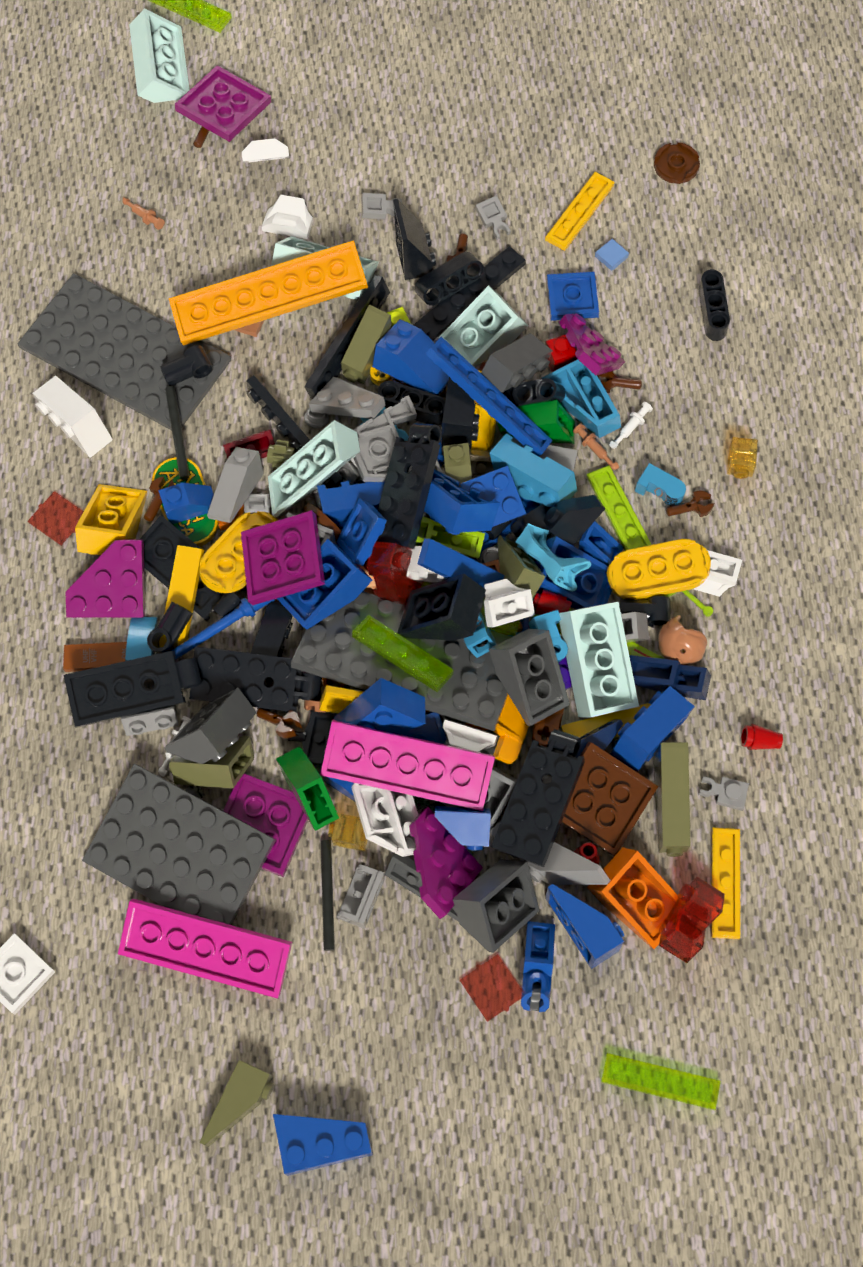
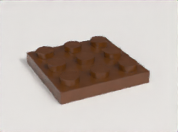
[562,742,659,856]

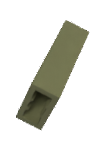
[653,742,690,857]

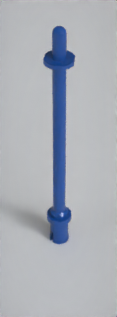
[171,597,275,660]

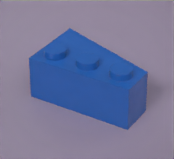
[424,469,500,535]
[317,481,385,531]
[334,678,426,734]
[610,686,695,773]
[273,1114,373,1176]

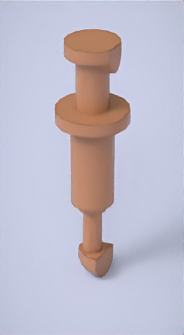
[122,197,165,230]
[573,423,619,470]

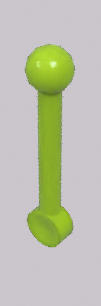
[681,590,713,617]

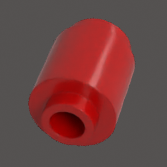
[533,589,572,615]

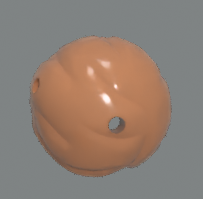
[658,615,707,665]

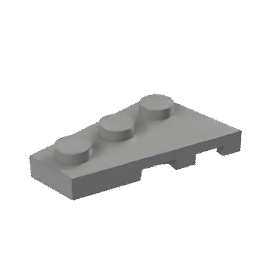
[309,377,386,419]

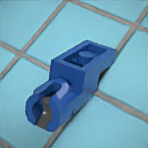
[521,921,555,1012]

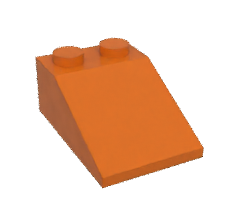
[587,847,690,949]

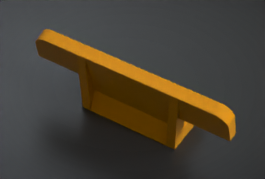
[465,694,529,764]

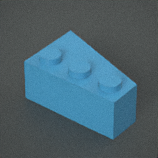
[541,360,621,438]
[490,433,578,507]

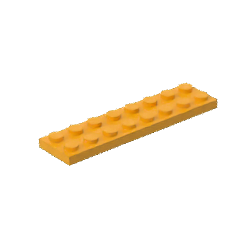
[169,240,368,346]

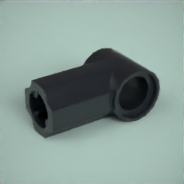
[160,345,213,386]
[619,596,671,628]
[147,602,193,653]

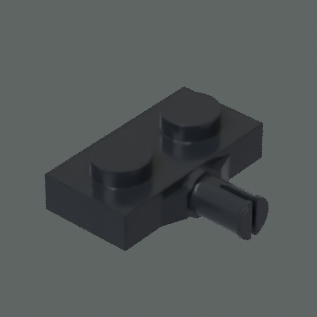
[288,711,337,767]

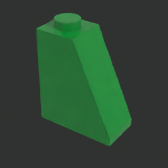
[498,400,575,444]
[276,746,339,831]

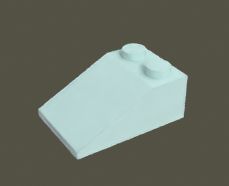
[438,285,529,367]

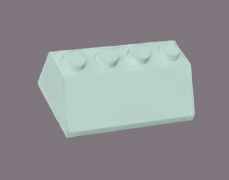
[129,8,190,103]
[271,236,379,299]
[268,420,360,517]
[559,602,639,717]

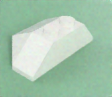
[351,783,418,857]

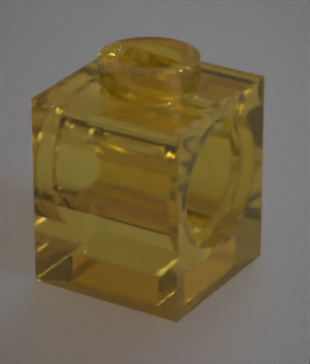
[727,437,758,479]
[328,813,368,851]

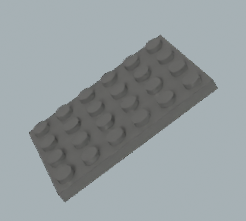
[82,764,276,925]

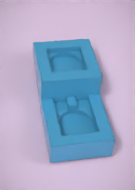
[125,617,158,661]

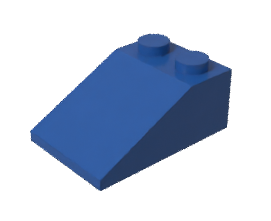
[372,319,449,396]
[534,536,612,609]
[277,539,372,630]
[545,884,624,969]

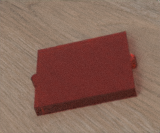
[27,491,84,546]
[459,954,522,1022]

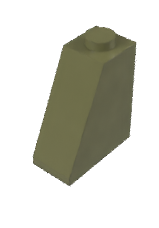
[341,305,392,384]
[169,736,254,788]

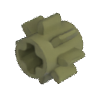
[267,439,296,470]

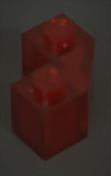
[366,542,422,605]
[659,877,725,963]

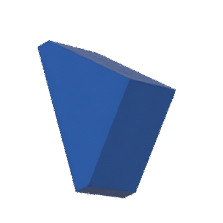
[579,521,624,566]

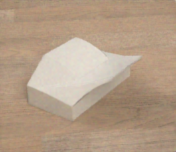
[242,138,290,163]
[262,195,313,239]
[694,550,742,597]
[484,579,535,627]
[443,719,499,752]

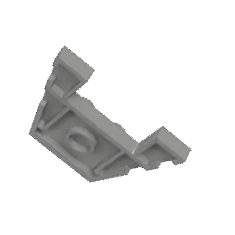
[354,396,443,482]

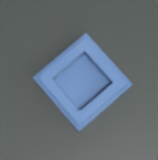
[595,239,629,271]

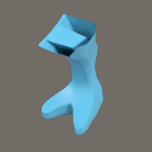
[515,523,591,591]

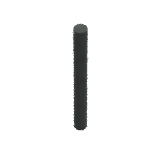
[165,386,190,480]
[320,840,335,951]

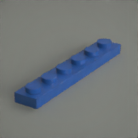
[425,337,553,457]

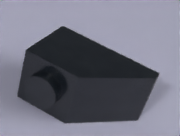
[543,495,606,545]

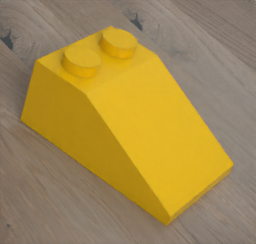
[75,484,147,555]

